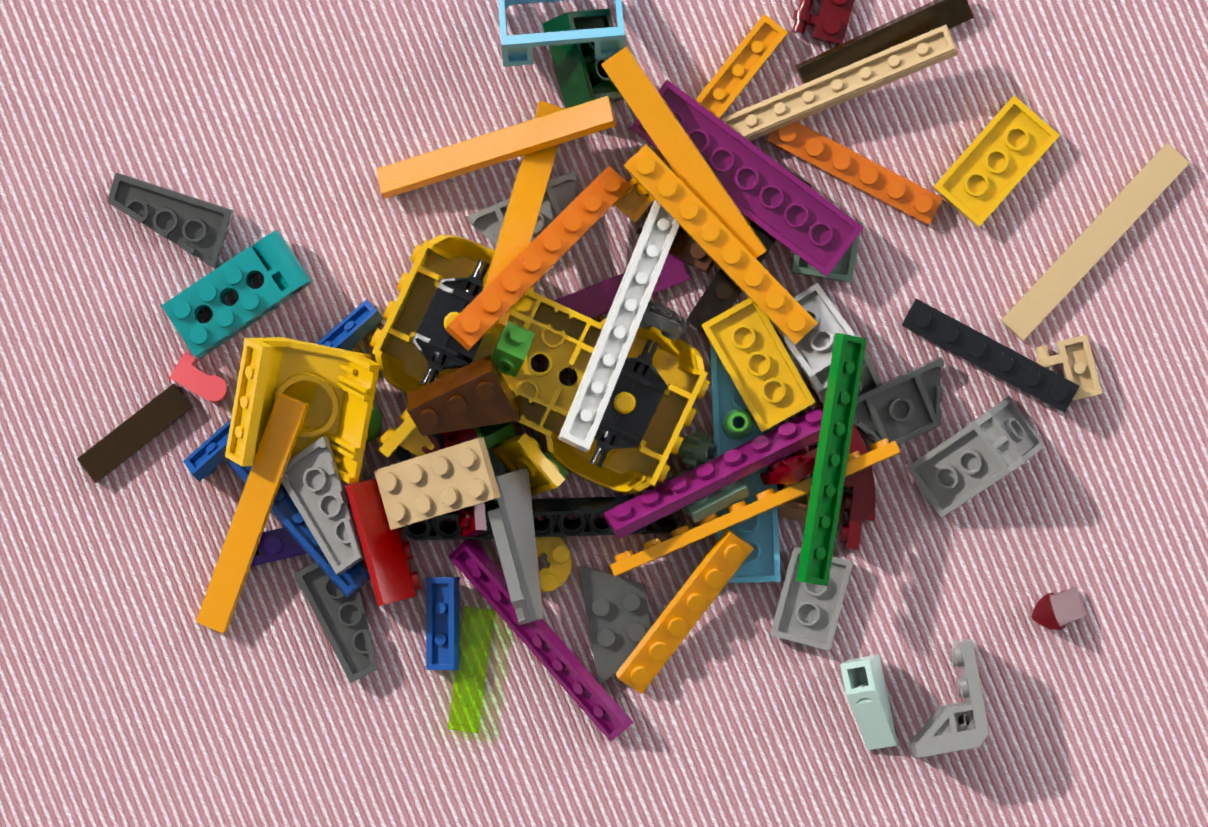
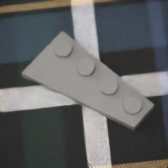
[281,436,365,575]

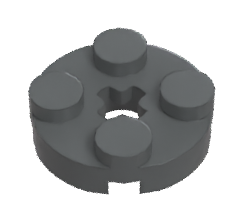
[639,300,690,341]

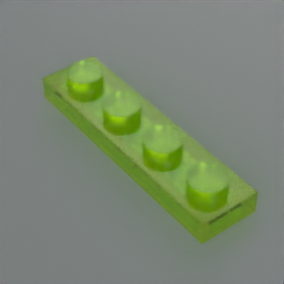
[448,607,495,733]

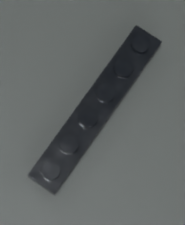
[902,298,1079,413]

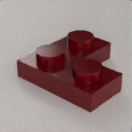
[760,445,818,485]

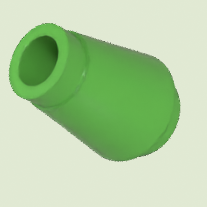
[722,409,753,439]

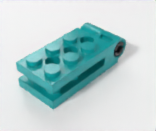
[161,230,312,359]

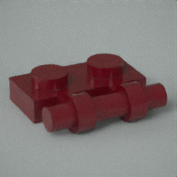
[792,0,854,46]

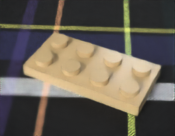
[374,437,501,530]

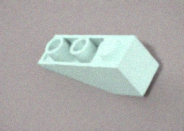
[840,654,898,750]

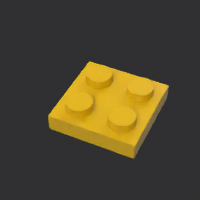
[491,433,565,496]

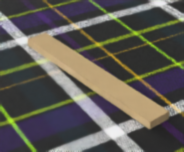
[720,25,959,141]
[1000,142,1190,341]

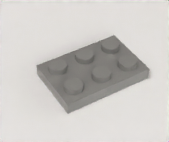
[770,546,853,651]

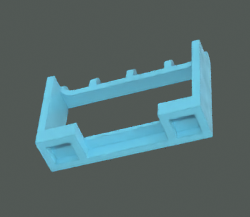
[498,0,626,67]

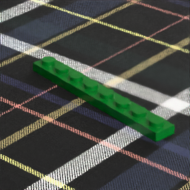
[796,333,867,586]

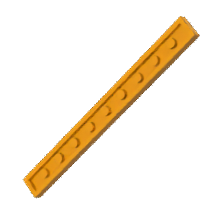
[610,438,900,576]

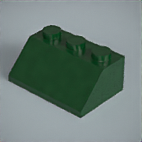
[542,9,624,109]

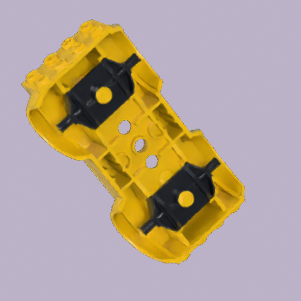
[370,234,710,494]

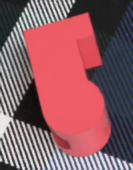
[169,352,230,403]

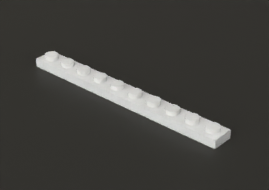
[558,166,679,452]

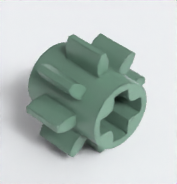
[679,431,718,469]

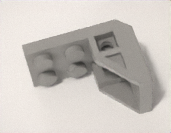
[768,283,882,406]
[906,396,1045,518]
[910,639,990,758]

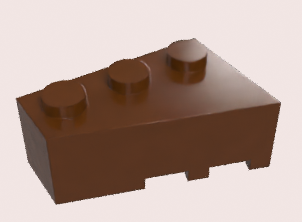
[407,354,521,436]

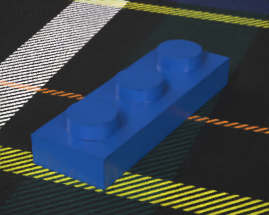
[426,577,460,670]

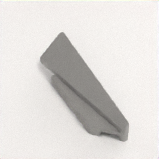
[487,468,543,625]

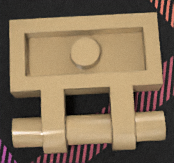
[1035,334,1102,407]

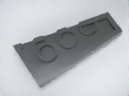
[107,173,234,269]
[294,563,378,683]

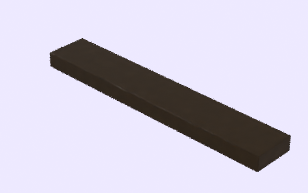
[795,0,974,84]

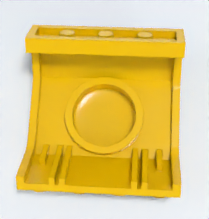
[225,337,380,484]

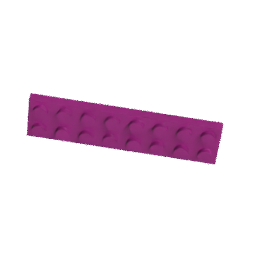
[630,80,864,277]

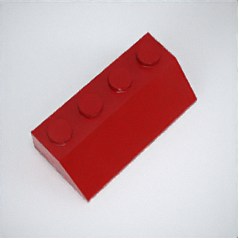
[345,479,422,606]

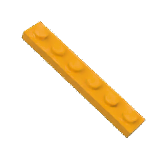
[615,528,754,694]

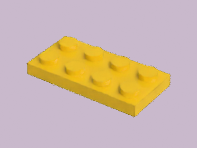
[933,95,1060,228]
[701,298,816,433]

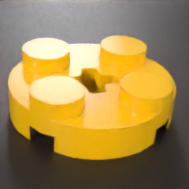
[535,537,572,593]

